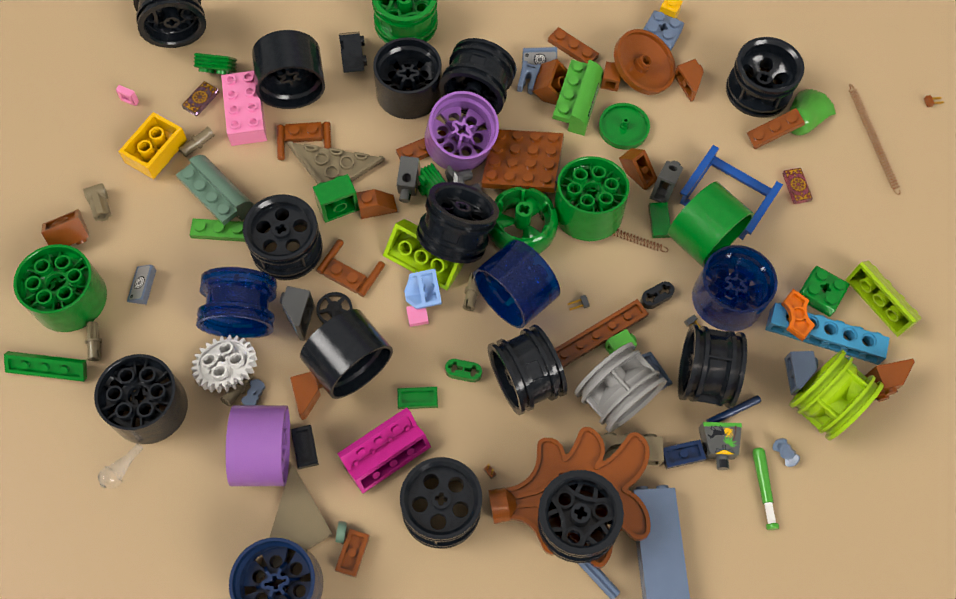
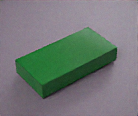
[648,202,671,238]
[397,387,438,409]

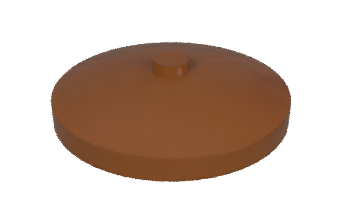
[614,29,676,95]

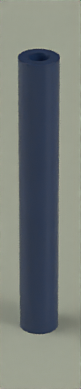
[706,395,761,422]

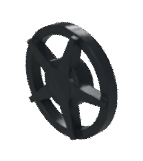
[316,292,353,323]

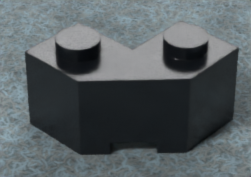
[339,31,367,73]

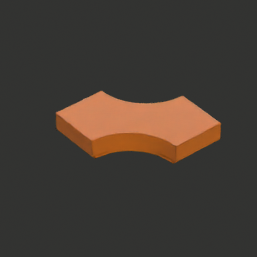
[781,289,815,341]

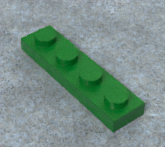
[4,351,87,382]

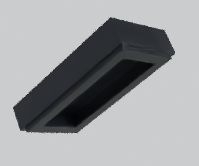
[291,425,319,470]

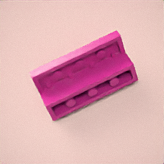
[337,407,431,494]

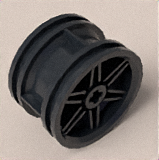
[678,324,747,408]

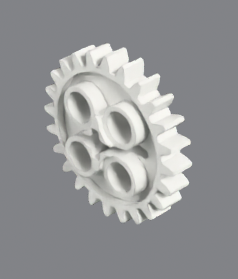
[191,335,258,393]

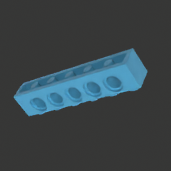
[765,303,890,365]

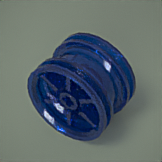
[196,267,277,338]

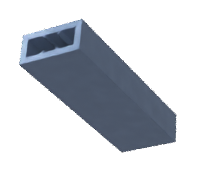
[632,485,690,599]

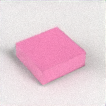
[116,85,139,106]
[406,306,429,327]

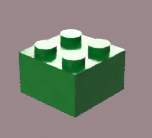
[313,174,359,223]

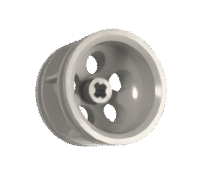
[574,342,667,433]

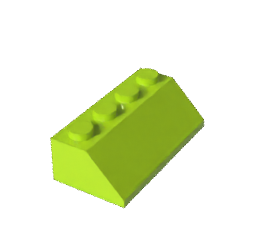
[383,219,464,291]
[846,261,922,337]

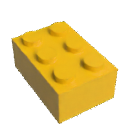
[118,112,187,179]

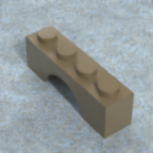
[600,432,664,466]

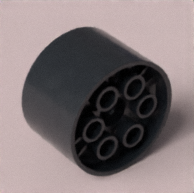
[252,30,325,109]
[373,37,442,119]
[300,309,393,399]
[94,354,188,444]

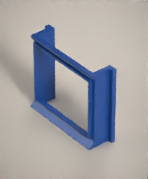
[680,145,783,240]

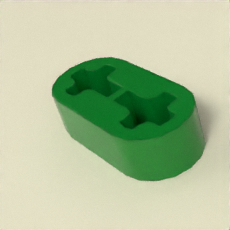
[445,359,482,382]

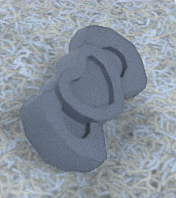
[241,379,265,405]
[772,438,800,467]

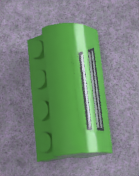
[552,59,604,136]

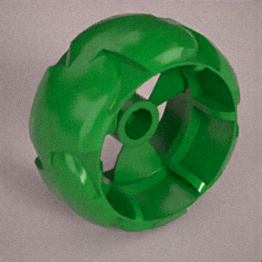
[488,187,558,258]

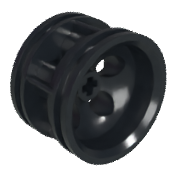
[726,37,804,118]
[243,194,323,281]
[400,457,482,549]

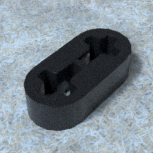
[640,281,675,309]

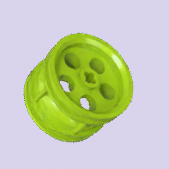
[789,349,884,441]

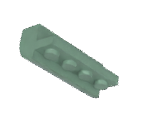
[176,155,254,225]

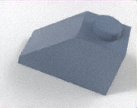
[784,351,818,395]

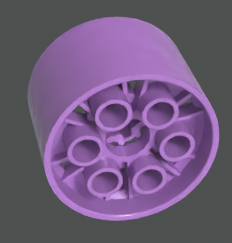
[424,91,499,172]
[226,405,290,486]

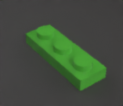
[190,218,245,242]

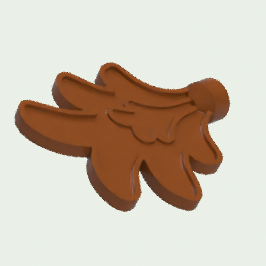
[488,427,651,568]

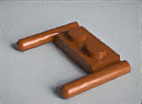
[277,122,331,161]
[316,239,385,297]

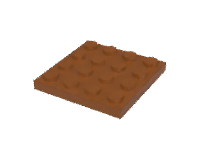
[481,129,564,193]

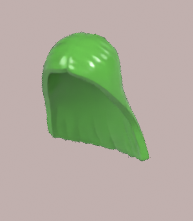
[790,89,836,136]

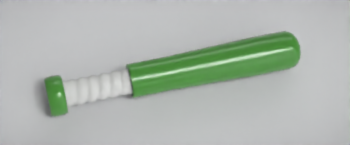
[752,448,779,530]

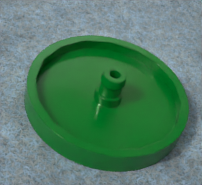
[598,103,650,150]

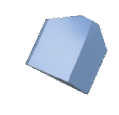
[404,269,442,310]

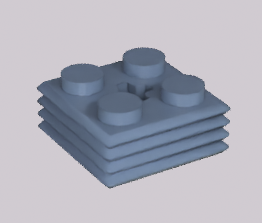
[643,10,684,51]

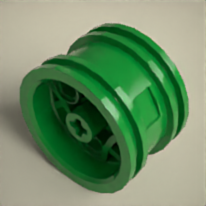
[372,0,438,43]

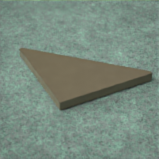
[287,141,385,184]
[258,466,333,579]

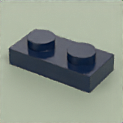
[663,440,707,469]

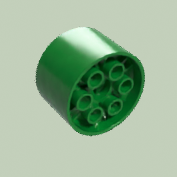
[554,156,630,241]
[667,181,754,267]
[13,244,107,332]

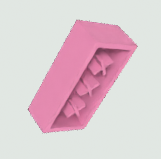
[221,71,267,146]

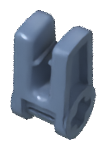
[517,61,541,95]

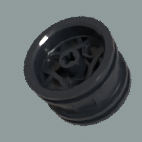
[133,0,206,48]
[439,38,517,114]
[416,182,499,263]
[487,325,568,415]
[538,470,624,564]

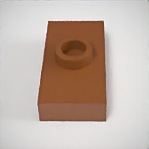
[335,529,370,578]

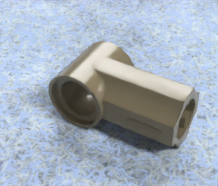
[83,183,112,221]

